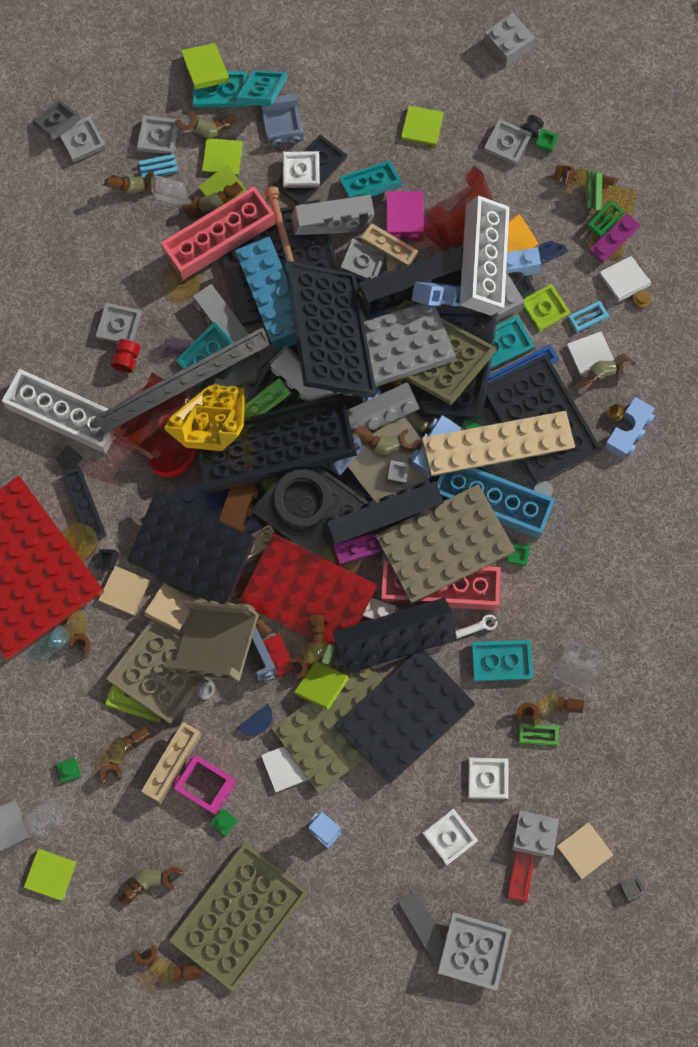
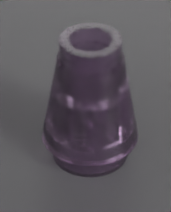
[164,336,191,355]

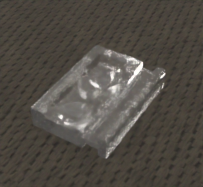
[151,175,187,209]

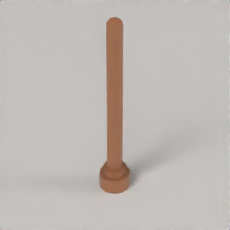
[264,187,294,262]

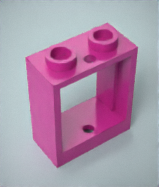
[174,755,237,816]

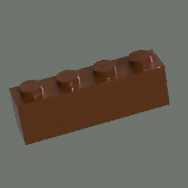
[220,480,263,532]

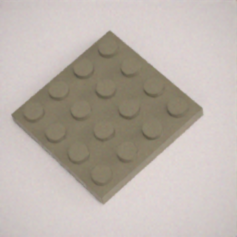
[106,620,206,725]

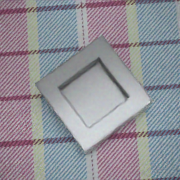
[386,460,410,484]

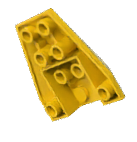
[165,385,245,451]

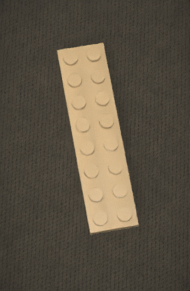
[421,411,575,476]

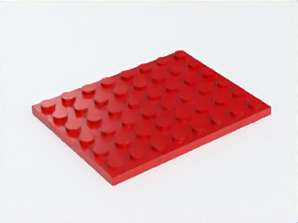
[0,476,104,661]

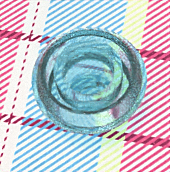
[47,625,71,651]

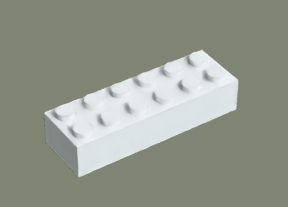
[460,196,509,316]
[2,369,121,454]

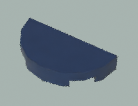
[538,241,568,265]
[237,704,272,736]

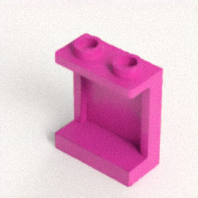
[387,191,424,241]

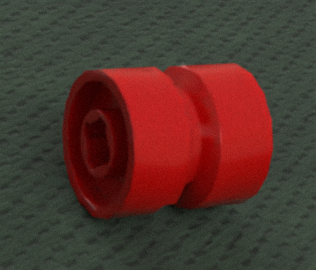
[110,339,141,373]

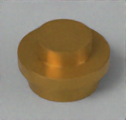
[633,290,651,308]
[607,404,625,422]

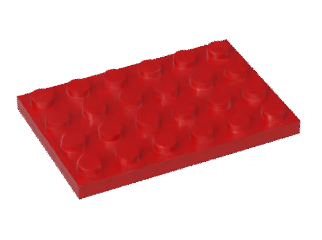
[239,532,378,653]

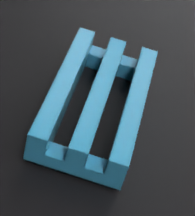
[139,154,178,179]
[567,301,609,333]

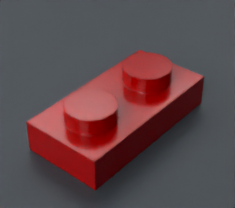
[263,634,296,677]

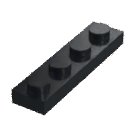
[62,466,107,543]

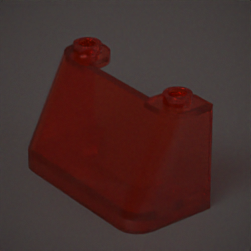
[424,166,494,252]
[112,372,192,461]

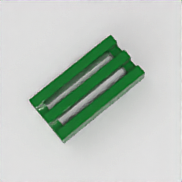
[587,200,625,239]

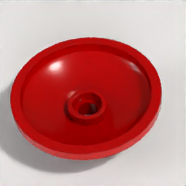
[148,431,198,478]

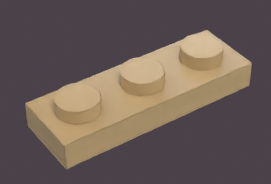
[361,223,418,266]

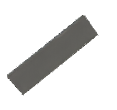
[398,892,443,970]

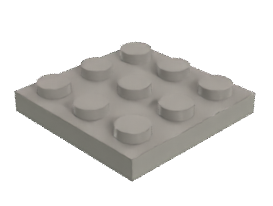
[437,912,511,991]

